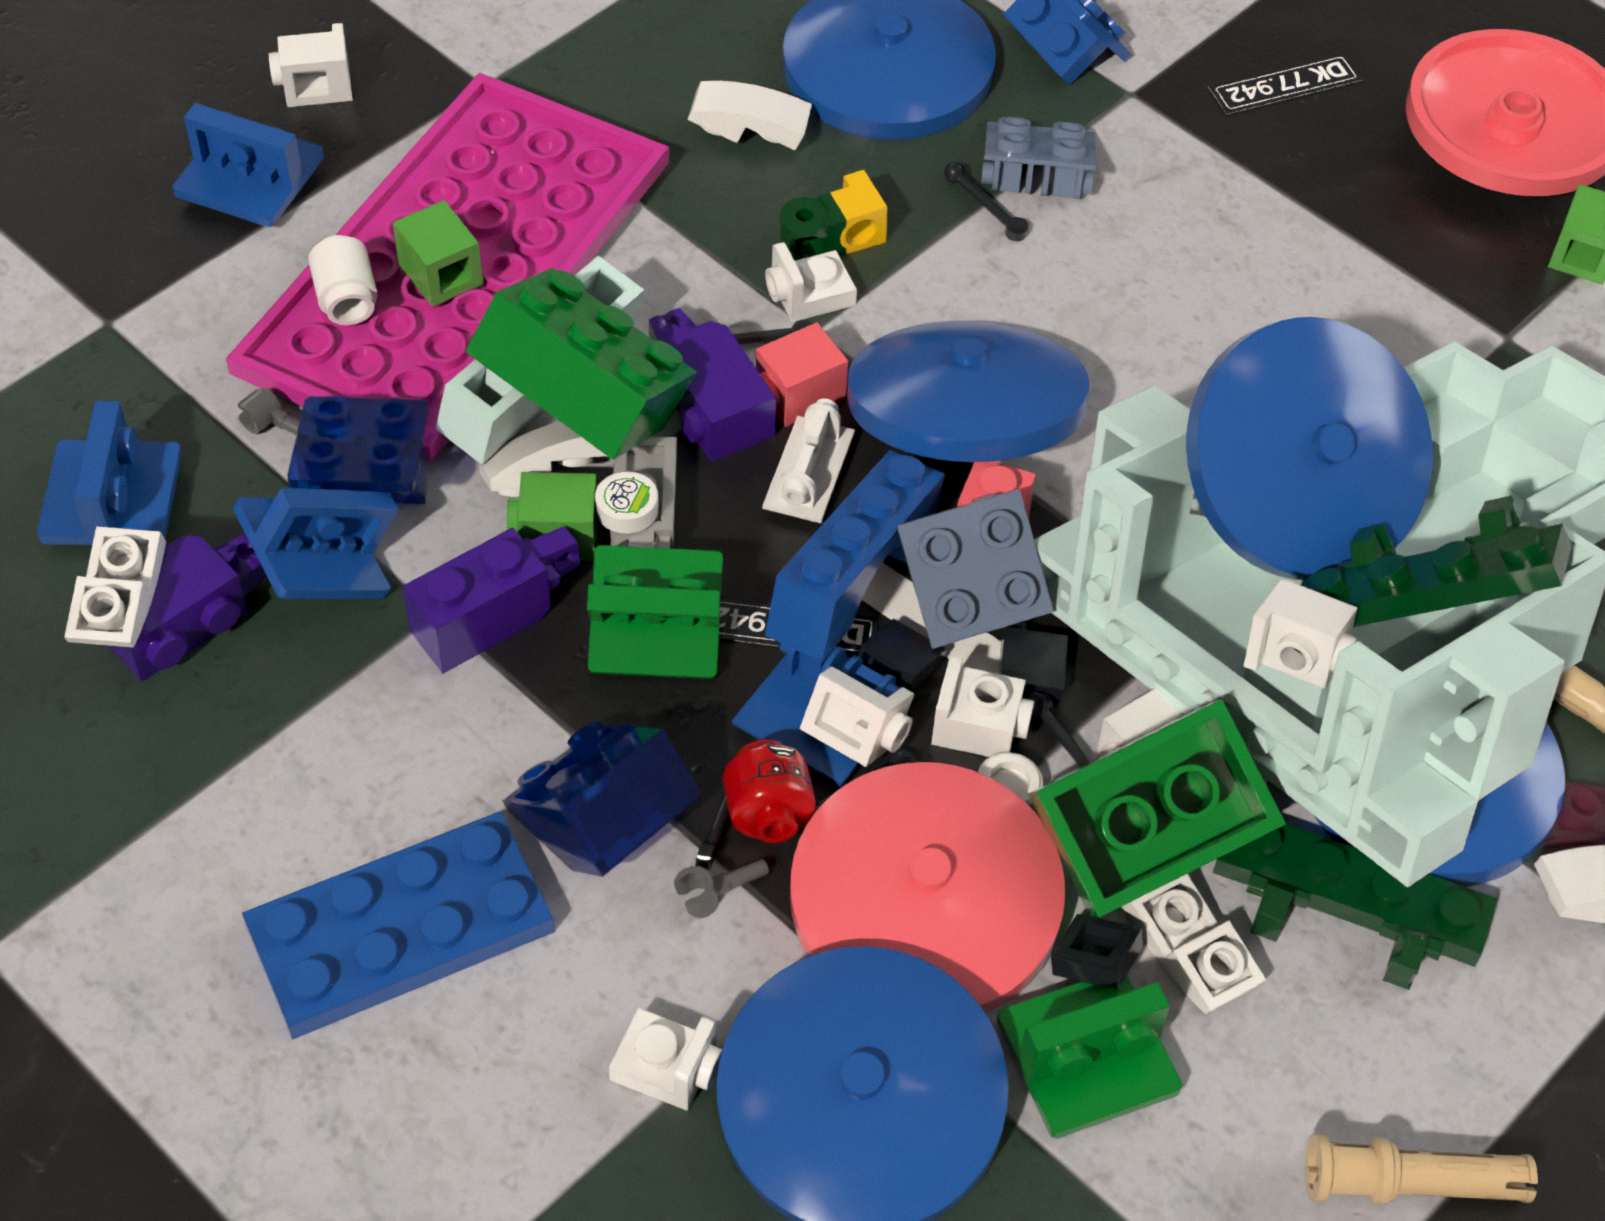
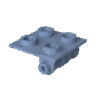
[981,116,1096,199]
[896,489,1054,649]

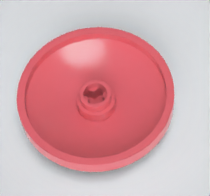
[1406,29,1605,196]
[790,762,1065,1013]

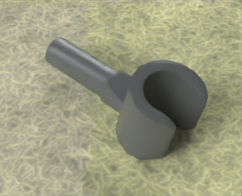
[237,388,323,445]
[674,859,769,918]

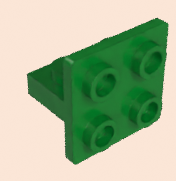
[587,545,723,679]
[997,975,1182,1139]

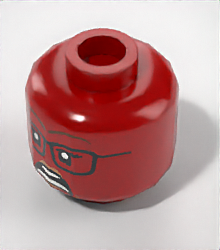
[723,740,816,843]

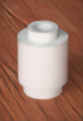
[308,235,377,325]

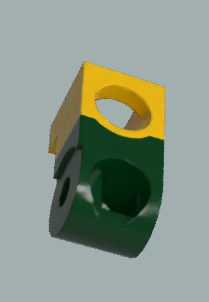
[779,170,887,261]

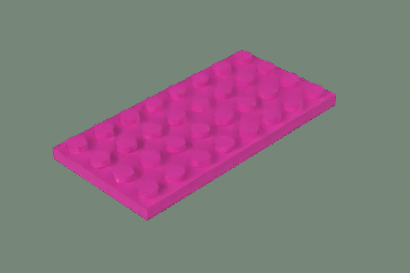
[226,72,669,463]

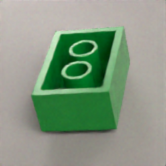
[465,268,697,460]
[1028,699,1286,918]

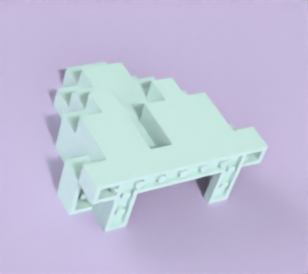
[1034,341,1605,887]

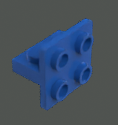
[1003,0,1132,85]
[172,103,324,227]
[37,401,182,545]
[233,488,399,599]

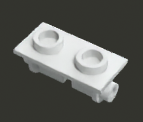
[763,398,855,523]

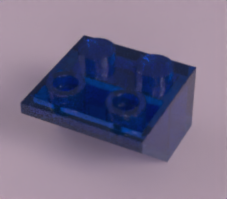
[502,721,703,877]

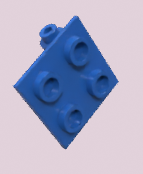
[732,643,900,787]

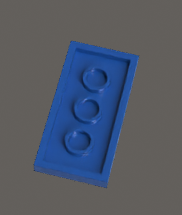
[242,811,555,1040]

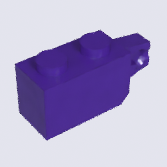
[648,308,776,462]
[402,526,580,674]
[108,534,267,682]

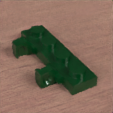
[1301,495,1572,627]
[1212,824,1498,990]

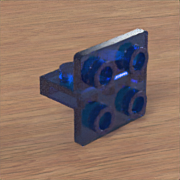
[287,396,429,504]

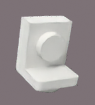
[765,242,857,322]
[799,666,914,767]
[608,1008,722,1111]

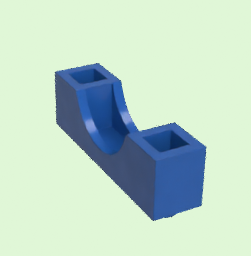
[765,450,945,662]

